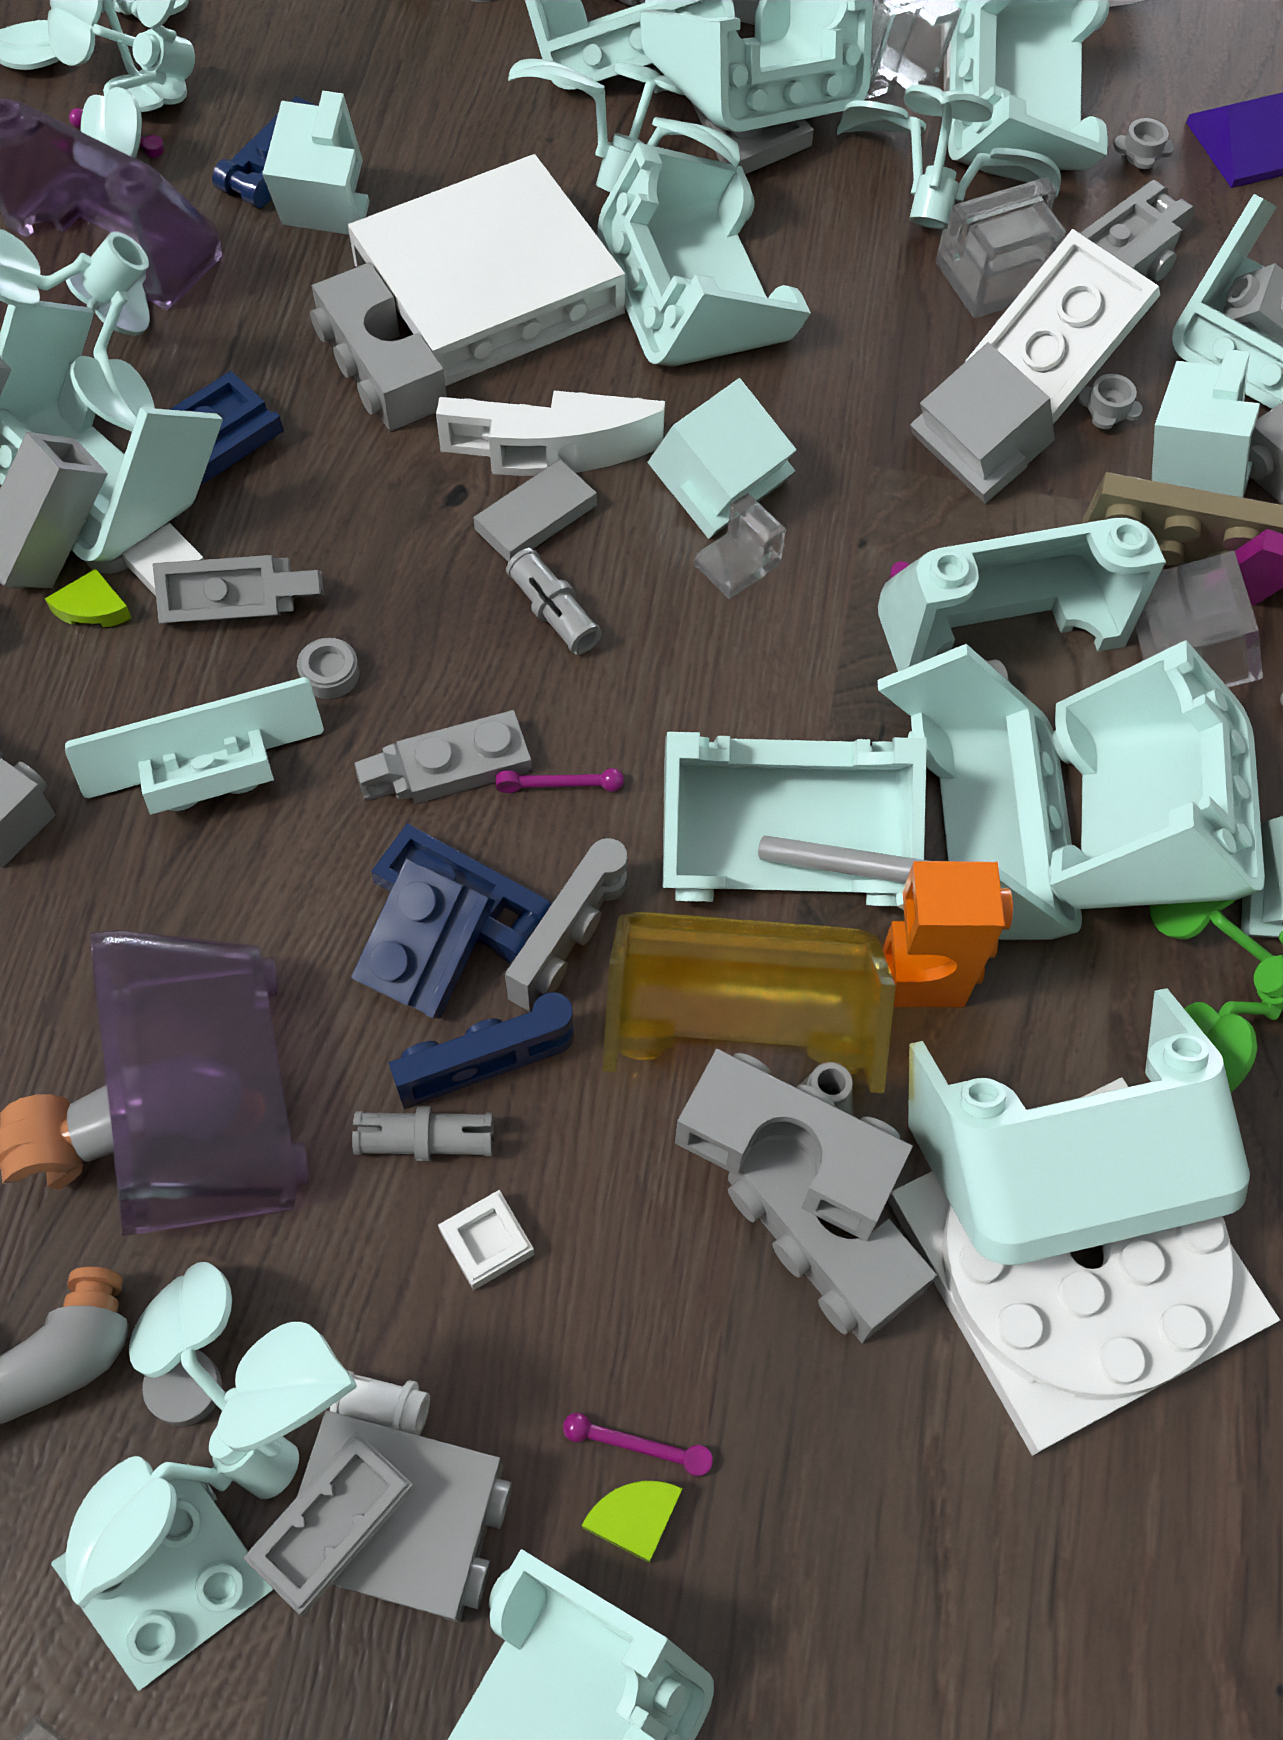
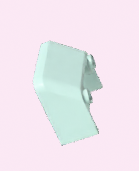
[525,0,735,90]
[1172,194,1283,409]
[0,301,223,561]
[878,644,1082,940]
[908,988,1250,1265]

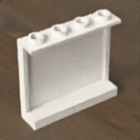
[348,154,625,386]

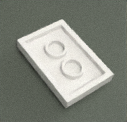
[965,229,1160,424]

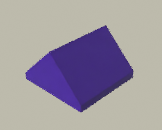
[1186,92,1283,188]

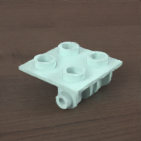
[51,1463,273,1691]

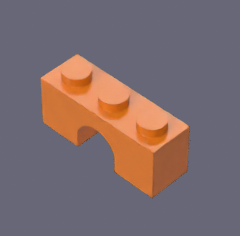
[883,861,1013,1007]

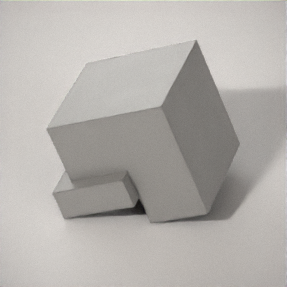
[910,342,1055,504]

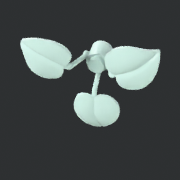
[0,0,189,112]
[48,0,195,187]
[508,59,740,192]
[837,84,1061,229]
[0,229,155,431]
[65,1262,357,1609]

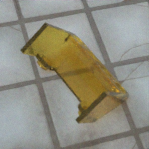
[602,912,896,1093]

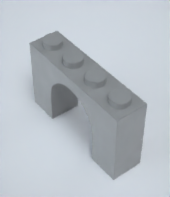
[0,358,108,589]

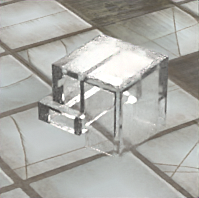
[864,0,962,100]
[936,177,1066,318]
[1135,550,1263,687]

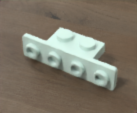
[65,677,324,815]

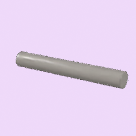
[758,835,928,883]

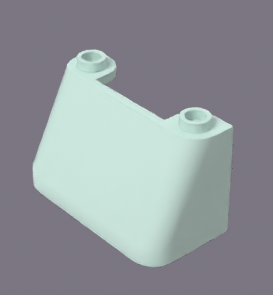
[640,0,873,132]
[948,0,1109,171]
[598,142,811,367]
[878,518,1166,671]
[1047,640,1265,909]
[663,732,927,906]
[448,1549,714,1740]

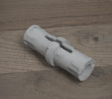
[506,548,602,655]
[352,1106,494,1161]

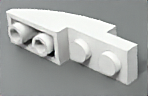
[436,391,665,476]

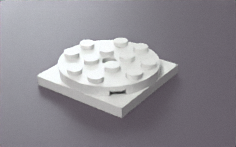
[887,1077,1280,1456]

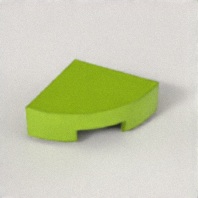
[45,569,132,627]
[582,1481,682,1563]

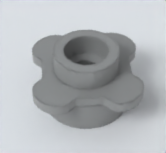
[1114,118,1174,169]
[1077,374,1142,429]

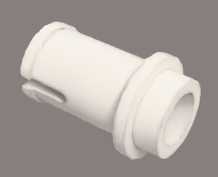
[330,1370,430,1435]

